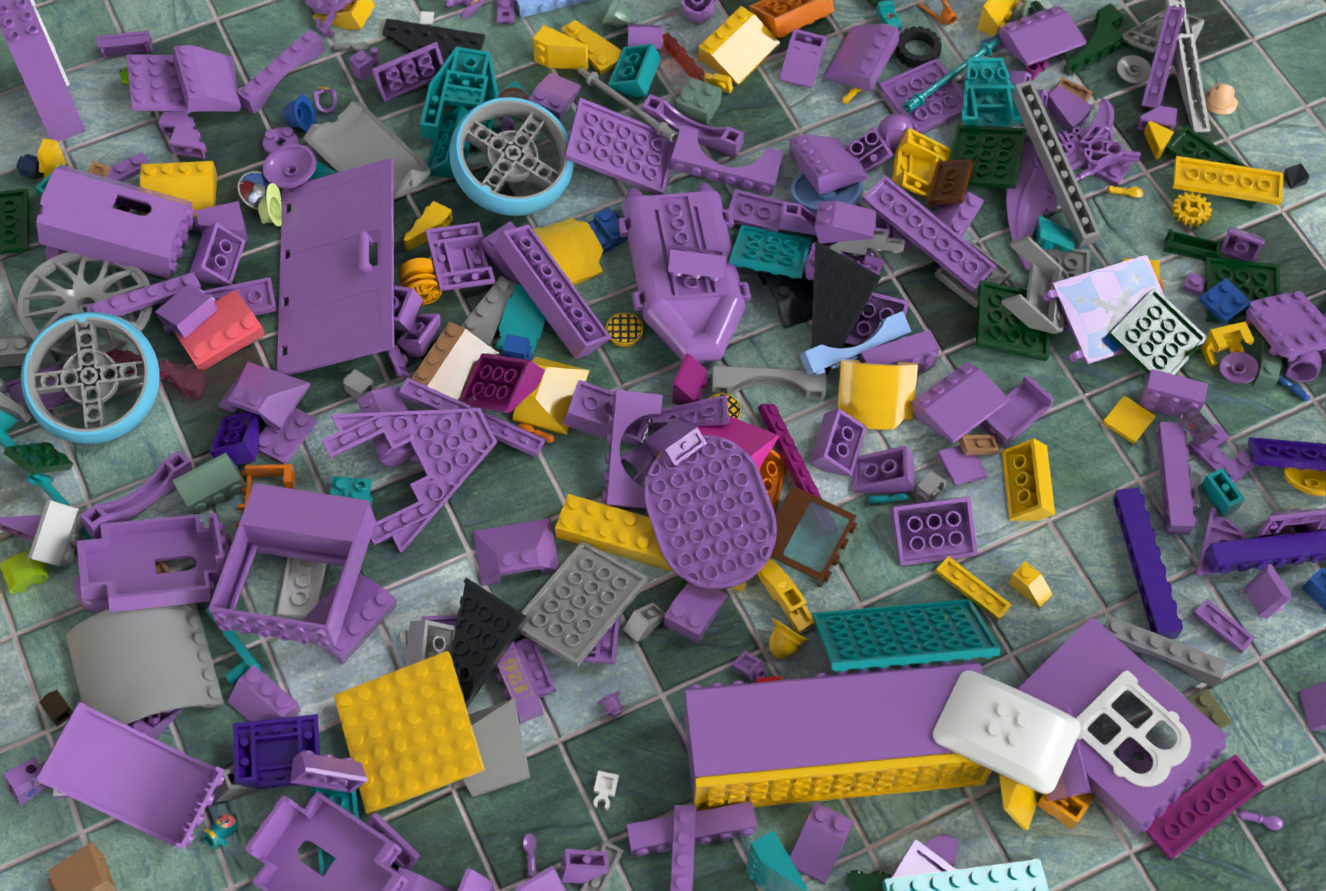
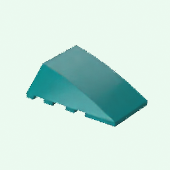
[961,58,1023,127]

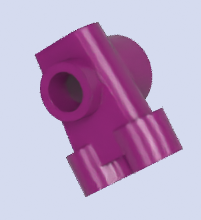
[1024,60,1048,81]

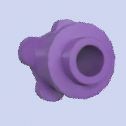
[597,691,625,718]

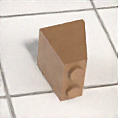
[48,842,117,891]

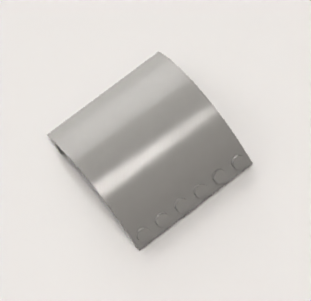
[66,603,224,725]

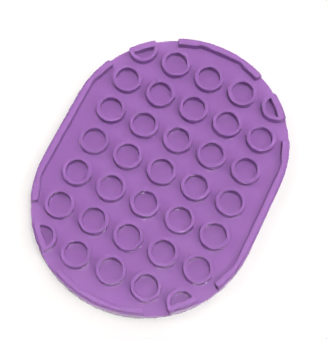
[644,434,777,589]

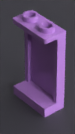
[979,375,1054,448]
[644,418,707,466]

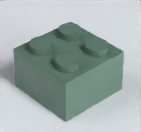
[675,77,722,125]

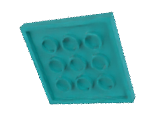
[729,225,812,278]

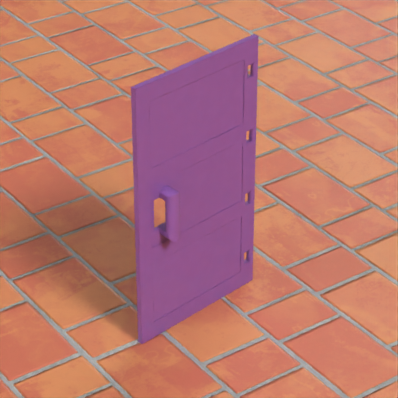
[277,158,394,376]

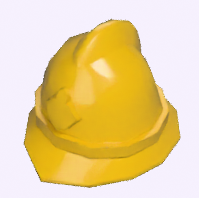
[769,617,810,659]

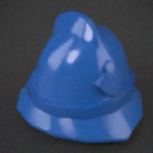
[283,94,316,132]

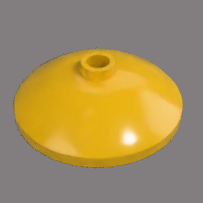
[1284,467,1326,497]

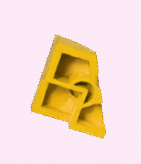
[37,138,66,180]

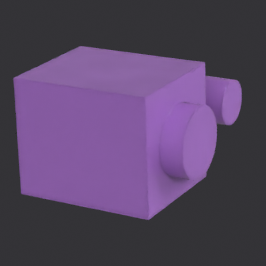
[348,47,380,81]

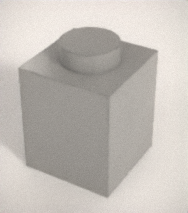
[343,369,375,399]

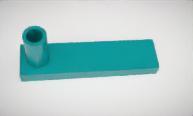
[205,607,263,685]

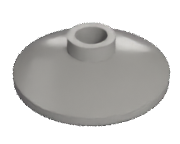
[1117,55,1151,83]

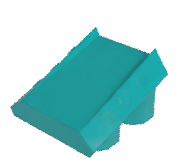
[1036,215,1075,252]

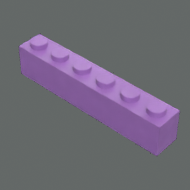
[1155,422,1197,535]
[626,801,757,857]

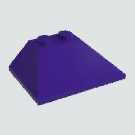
[233,714,320,789]

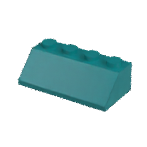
[427,106,471,179]

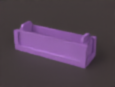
[97,30,153,58]

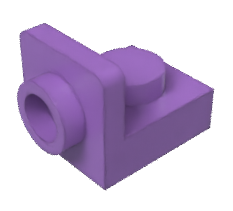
[732,650,767,683]

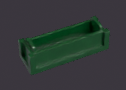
[1163,229,1223,261]

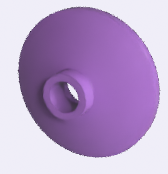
[1220,352,1259,384]

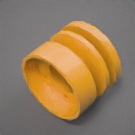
[398,258,442,305]

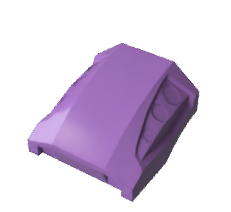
[846,126,894,174]

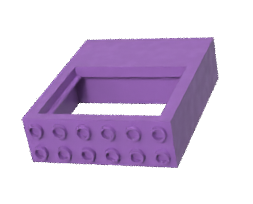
[209,483,376,647]

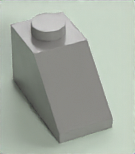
[623,603,666,642]
[212,769,257,802]

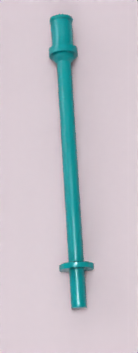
[902,38,1000,113]

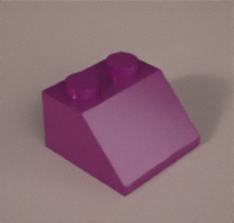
[672,353,709,405]

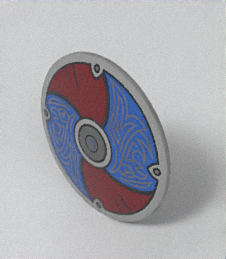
[237,171,270,210]

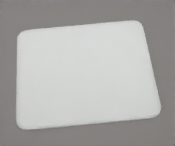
[420,12,434,24]

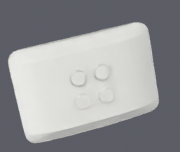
[933,670,1081,794]

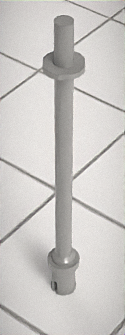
[578,67,678,143]

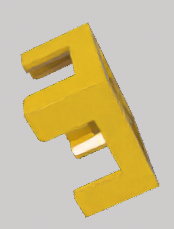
[1201,322,1254,367]

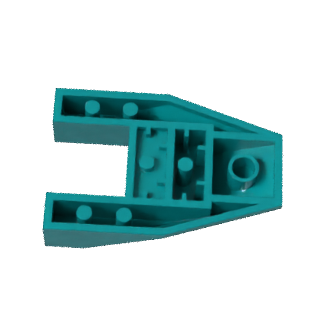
[420,47,499,146]

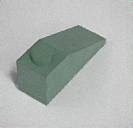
[1253,339,1281,391]

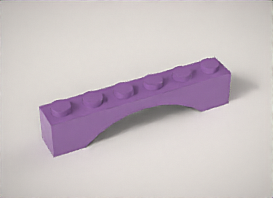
[237,29,325,114]
[642,94,744,158]
[779,201,890,238]
[80,451,193,539]

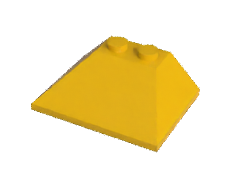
[892,128,952,199]
[513,357,589,435]

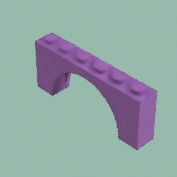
[670,125,784,195]
[602,390,662,512]

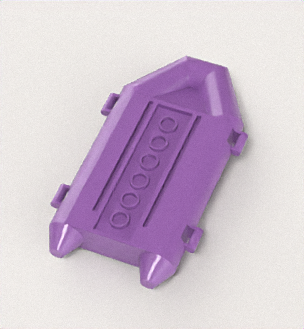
[618,183,751,364]

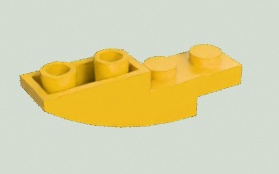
[757,558,814,633]

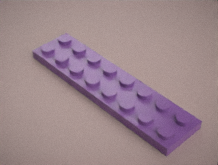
[861,175,997,292]

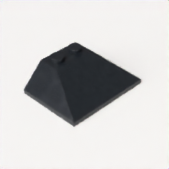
[756,270,814,329]

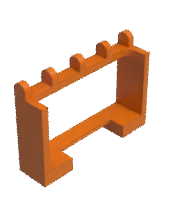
[236,464,295,528]

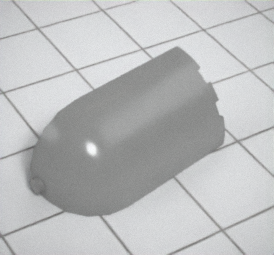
[303,101,431,200]

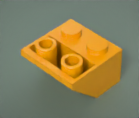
[1037,793,1095,830]

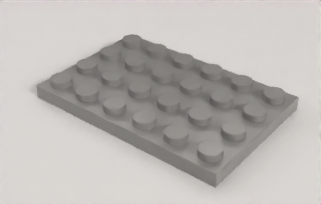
[519,541,648,667]

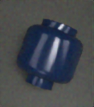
[16,154,44,180]

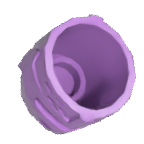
[1286,351,1322,382]

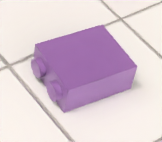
[155,284,218,339]

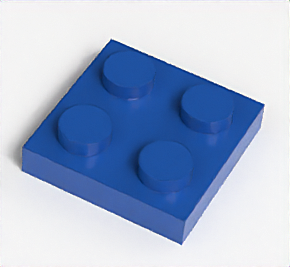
[1198,278,1251,325]

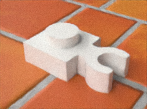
[594,771,619,811]

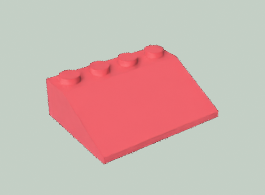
[173,289,265,373]

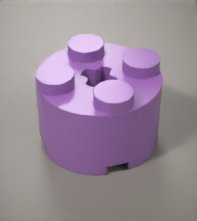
[681,0,715,24]

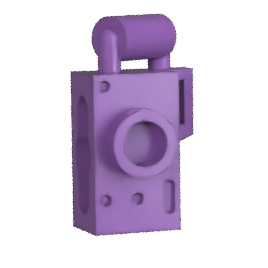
[387,344,410,380]

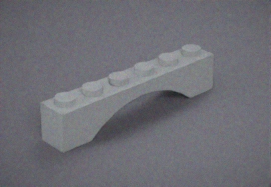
[712,365,826,400]
[1103,615,1227,687]

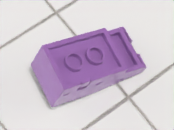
[563,380,651,446]

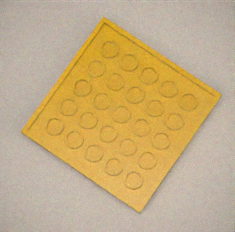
[334,651,485,814]

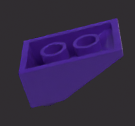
[210,411,259,466]

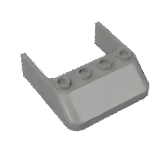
[1001,236,1069,334]

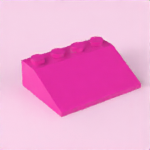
[697,416,779,469]

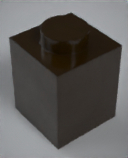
[39,689,73,727]

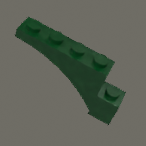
[1064,3,1124,76]

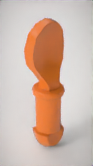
[518,423,555,443]

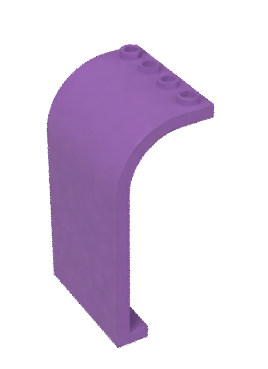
[35,702,225,850]

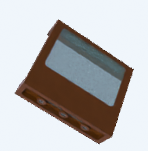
[770,486,858,588]

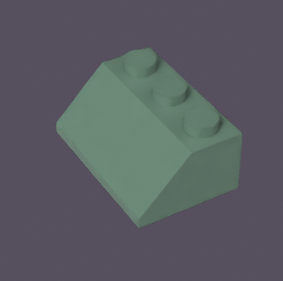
[173,453,247,514]

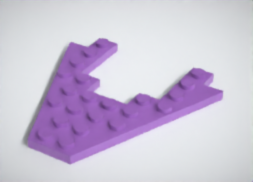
[322,408,497,553]

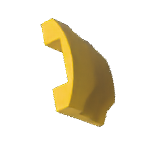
[533,217,603,286]
[837,359,918,430]

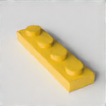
[935,556,1012,621]

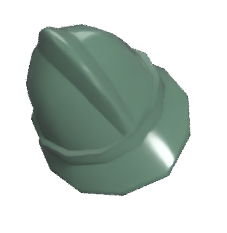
[601,0,633,27]

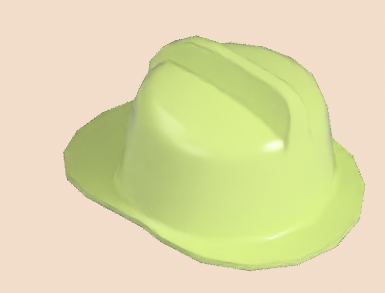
[258,183,282,226]

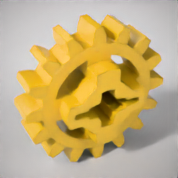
[1171,192,1212,228]

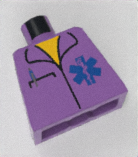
[3,758,47,806]

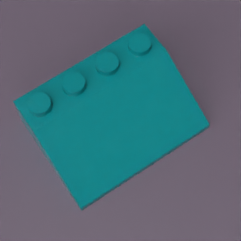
[745,830,808,891]

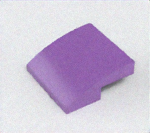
[938,446,988,487]

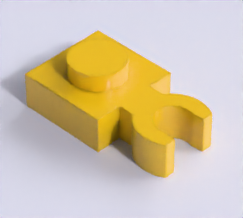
[702,73,733,93]

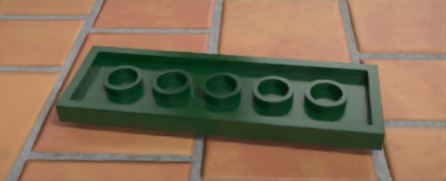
[1165,126,1258,209]

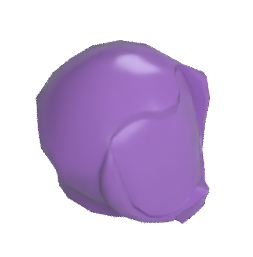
[878,113,917,151]

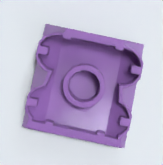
[1243,564,1292,619]

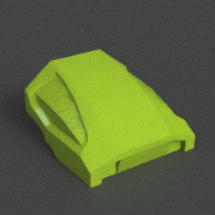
[0,549,50,595]

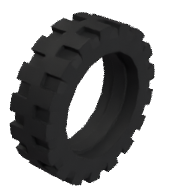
[895,26,942,68]

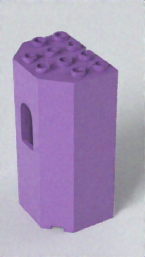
[36,165,195,279]

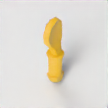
[842,87,863,104]
[1106,186,1143,198]

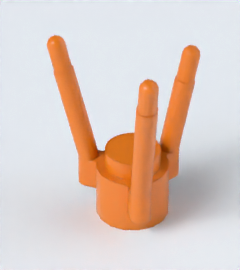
[918,0,958,25]

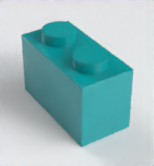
[1200,468,1245,517]

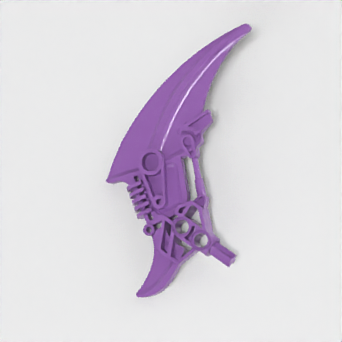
[1006,97,1140,273]

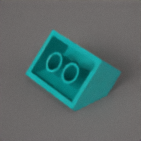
[608,44,661,98]

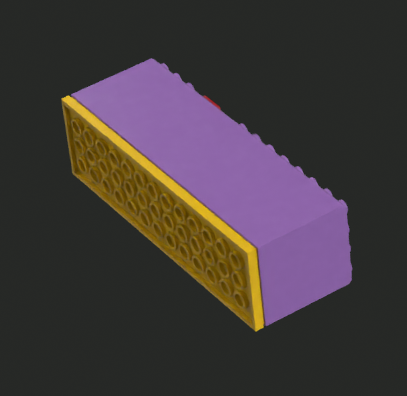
[683,660,992,812]

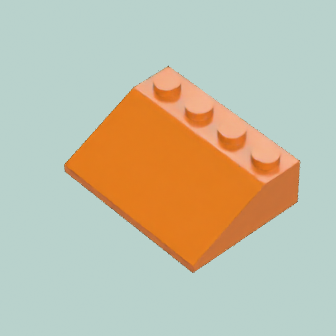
[749,0,835,38]

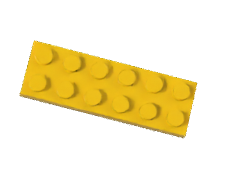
[1173,156,1283,205]

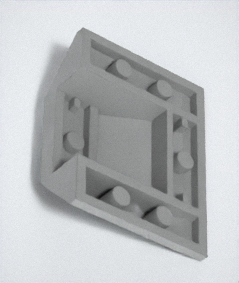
[1122,9,1204,55]
[463,699,530,797]

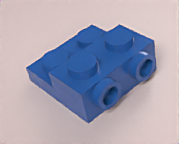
[588,207,629,254]

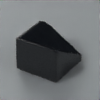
[1283,163,1310,189]

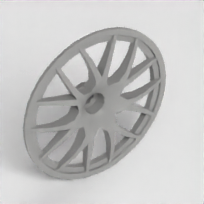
[17,252,153,357]

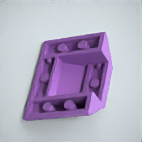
[425,222,495,291]
[218,362,310,429]
[1255,508,1326,538]
[473,518,559,585]

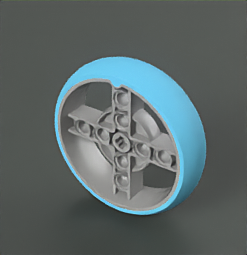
[449,97,574,216]
[21,312,160,444]

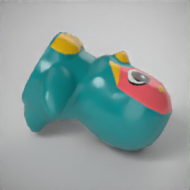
[202,814,237,849]

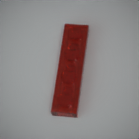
[662,32,705,82]

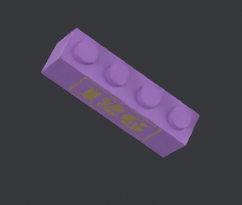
[495,641,543,724]

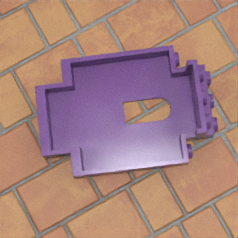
[77,513,231,612]
[245,791,409,891]

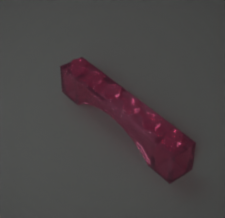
[106,349,210,400]

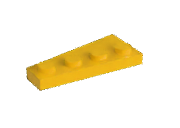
[562,20,622,75]

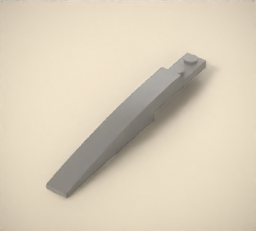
[1163,0,1210,133]

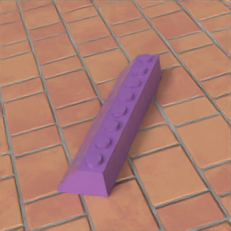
[493,225,611,360]

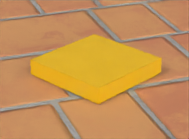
[1102,395,1156,445]

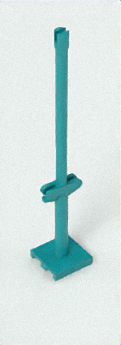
[0,409,101,540]

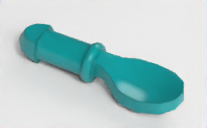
[868,493,909,504]

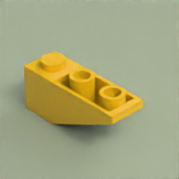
[403,201,453,251]

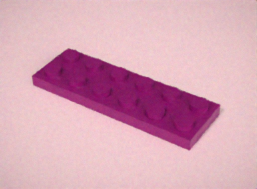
[1145,754,1265,861]

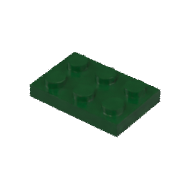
[3,442,74,475]

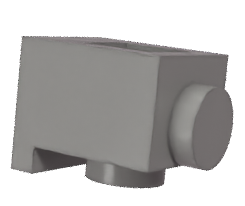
[915,470,947,502]

